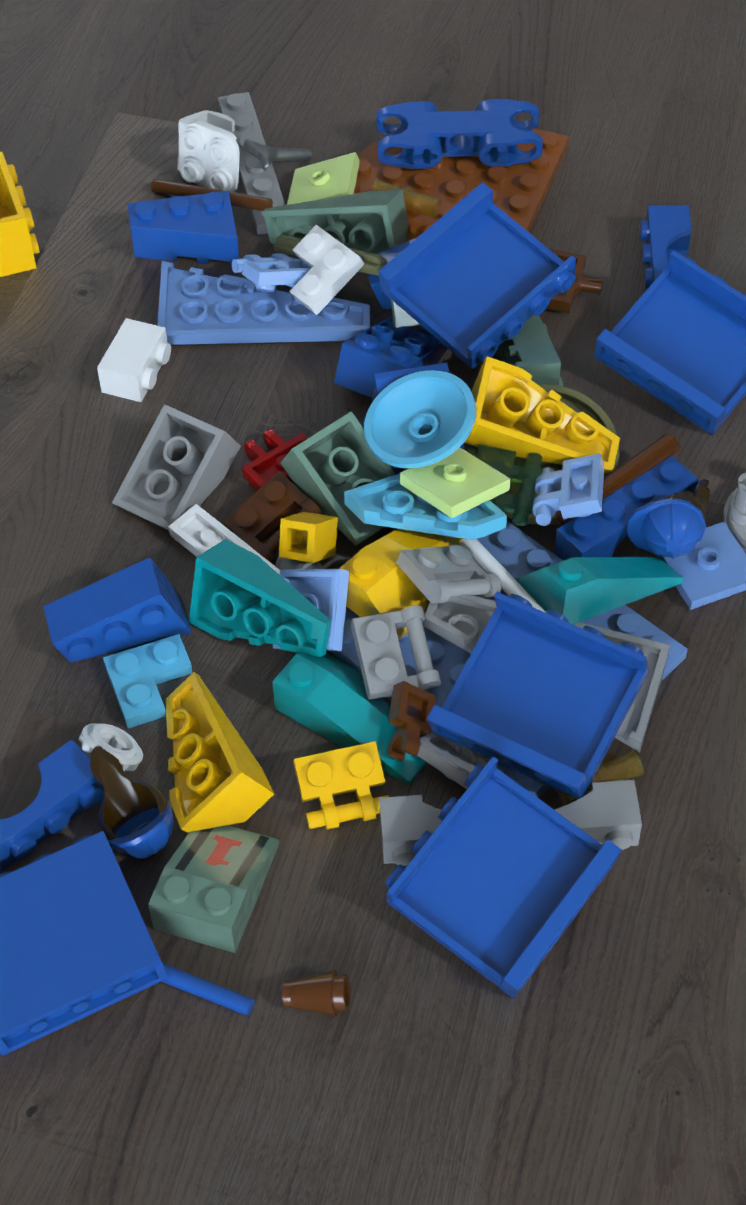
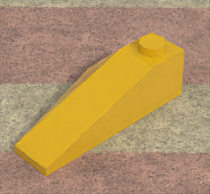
[464,356,620,474]
[339,529,462,640]
[166,672,274,833]

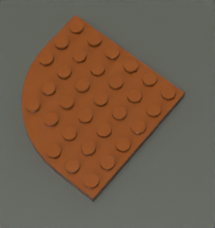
[354,128,569,242]

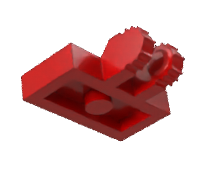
[242,429,308,491]

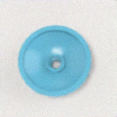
[364,370,477,469]

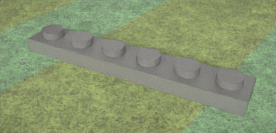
[218,92,285,235]

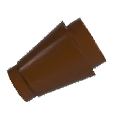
[282,970,351,1016]

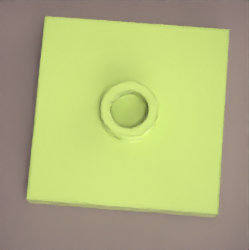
[287,152,360,205]
[400,447,510,518]

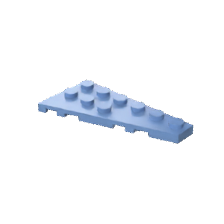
[157,261,370,345]

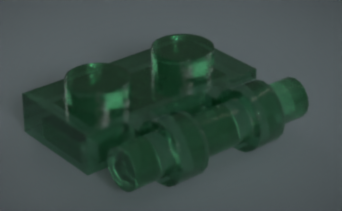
[476,445,543,526]

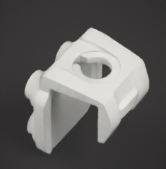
[178,110,240,192]

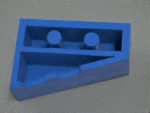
[127,191,239,267]
[43,558,192,662]

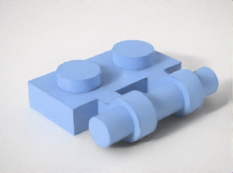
[232,253,312,290]
[533,453,604,526]

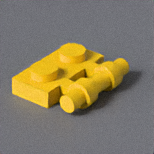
[293,741,389,830]

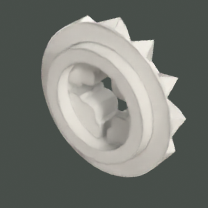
[78,723,143,771]

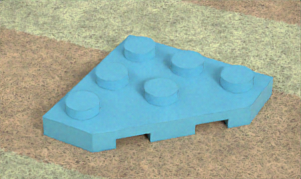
[344,474,507,540]

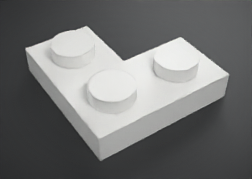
[290,225,365,315]

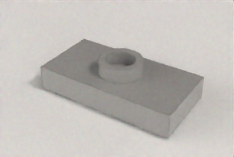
[417,732,505,789]

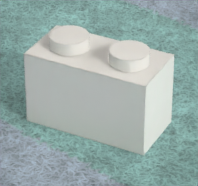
[97,318,171,402]

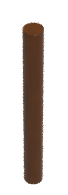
[151,179,273,211]

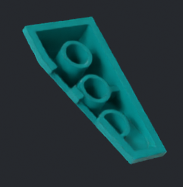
[189,539,331,657]
[515,557,683,624]
[272,652,428,786]

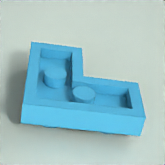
[103,634,193,729]

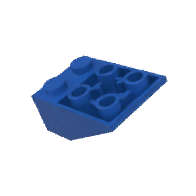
[334,317,448,398]

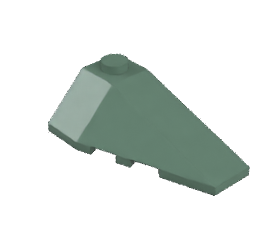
[263,189,409,254]

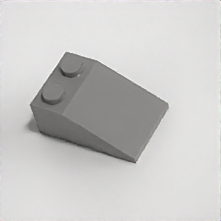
[112,404,241,531]

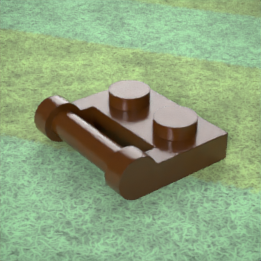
[223,471,323,563]

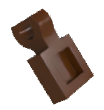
[388,681,436,762]

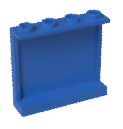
[379,182,576,369]
[594,250,746,436]
[427,592,649,800]
[385,756,622,999]
[0,831,169,1056]

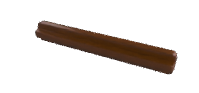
[556,433,680,526]

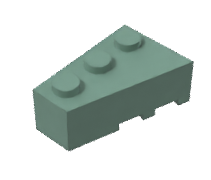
[496,315,563,386]

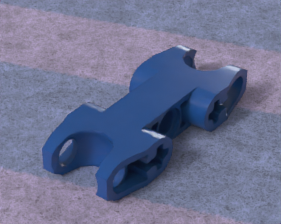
[376,99,543,169]

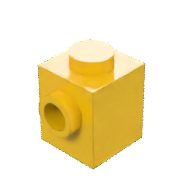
[279,512,338,563]

